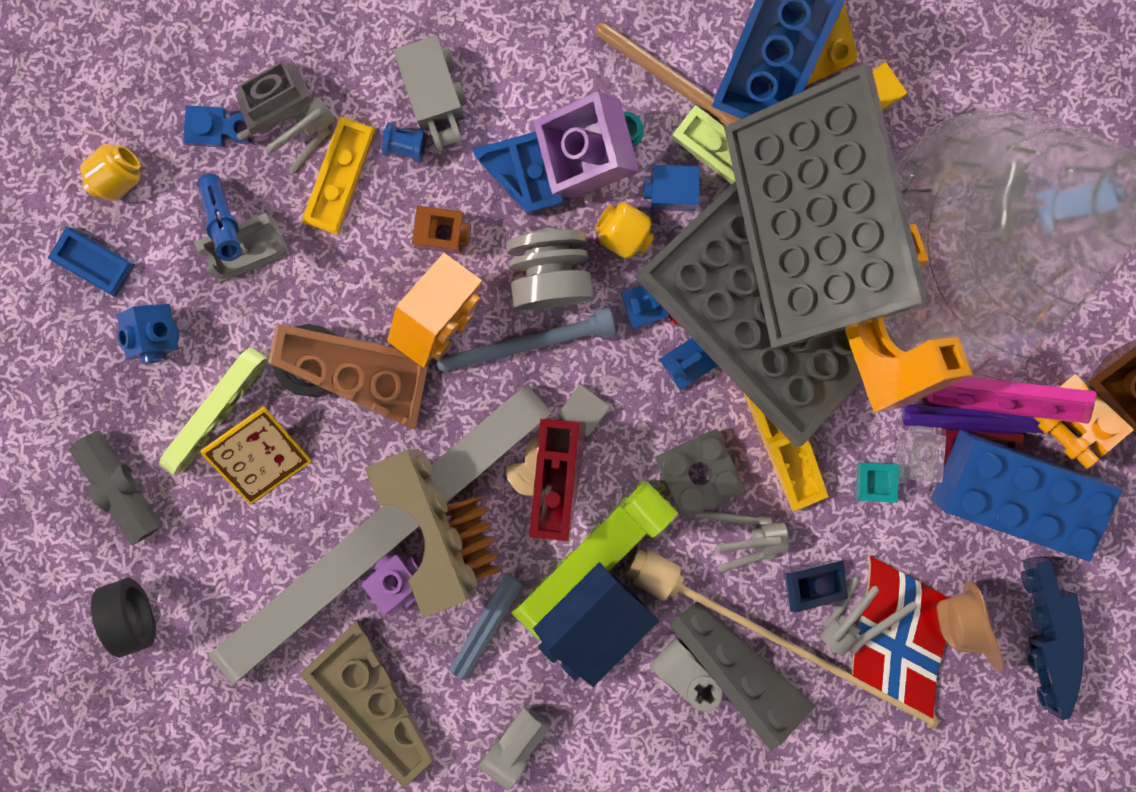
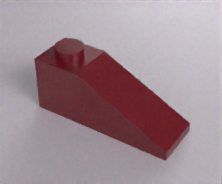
[529,419,586,542]

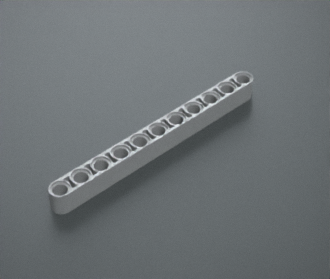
[208,384,552,685]

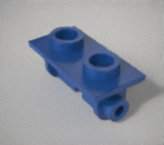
[659,338,718,390]

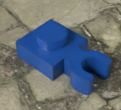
[183,105,251,148]

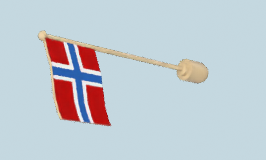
[624,549,949,729]

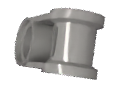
[650,637,723,712]

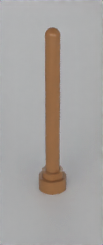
[595,23,741,127]

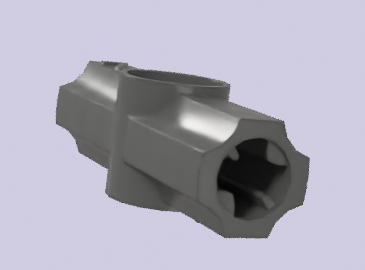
[68,431,163,545]

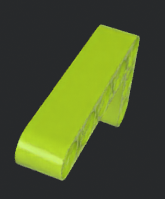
[511,480,678,640]

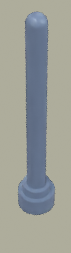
[437,307,617,372]

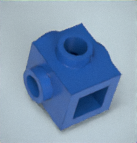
[117,304,179,364]

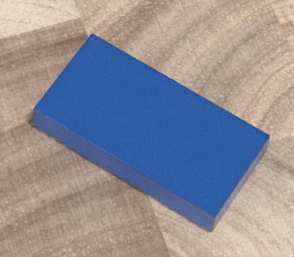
[48,226,135,297]

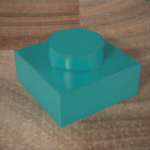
[855,462,899,503]

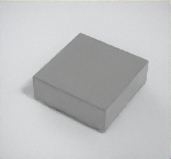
[557,384,610,437]

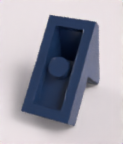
[783,560,848,613]

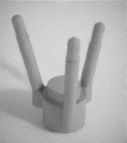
[237,97,336,174]
[695,510,789,572]
[819,576,917,657]

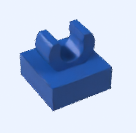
[621,286,669,329]

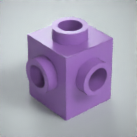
[361,552,422,615]

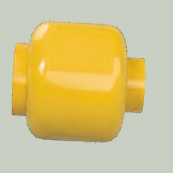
[80,144,141,201]
[595,202,654,259]

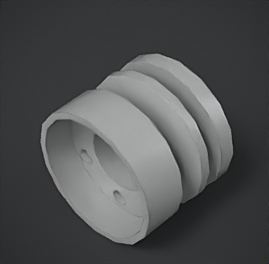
[505,229,593,310]

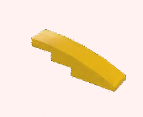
[743,392,829,511]

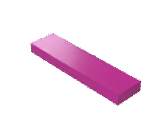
[926,377,1096,424]

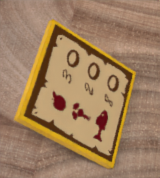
[200,406,312,505]

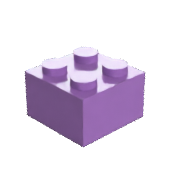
[533,91,639,198]

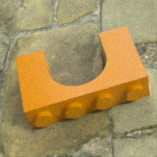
[845,224,973,413]

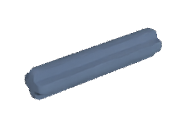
[450,574,522,680]

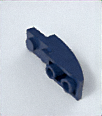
[1021,556,1084,720]

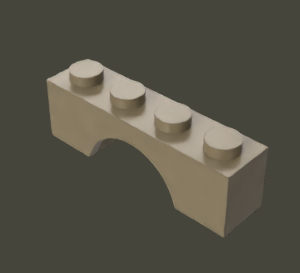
[365,449,477,618]

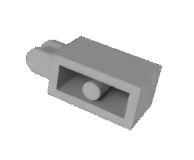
[393,35,468,152]

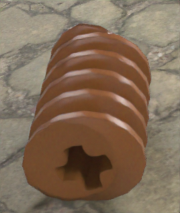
[445,496,502,579]

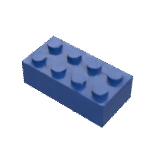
[712,0,845,119]
[930,429,1123,562]

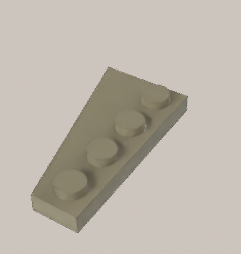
[300,619,434,788]

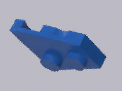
[473,132,563,215]

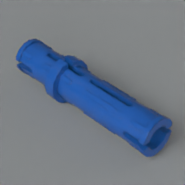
[197,173,242,261]

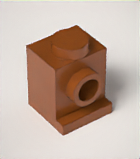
[412,205,471,254]

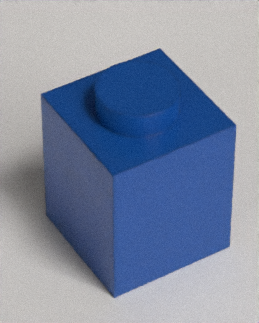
[643,165,700,212]

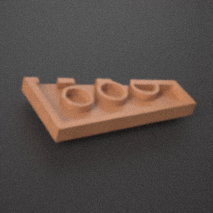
[268,324,429,430]

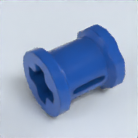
[382,122,427,163]

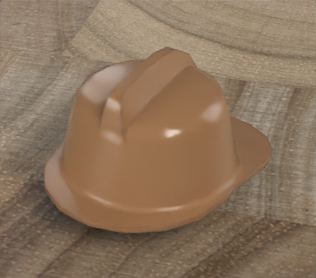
[937,580,1004,672]

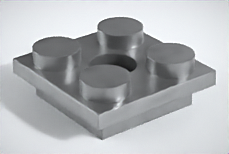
[235,60,313,135]
[654,428,746,520]

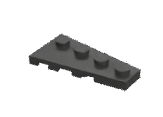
[669,602,816,751]

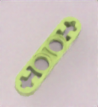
[159,347,268,476]

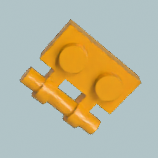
[1034,374,1134,469]

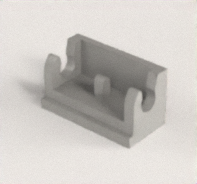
[194,213,290,283]

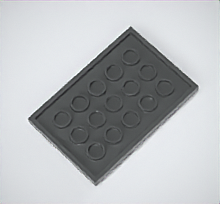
[724,64,929,349]
[634,181,897,447]

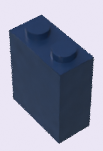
[532,562,659,687]

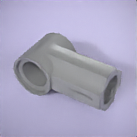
[477,705,550,790]

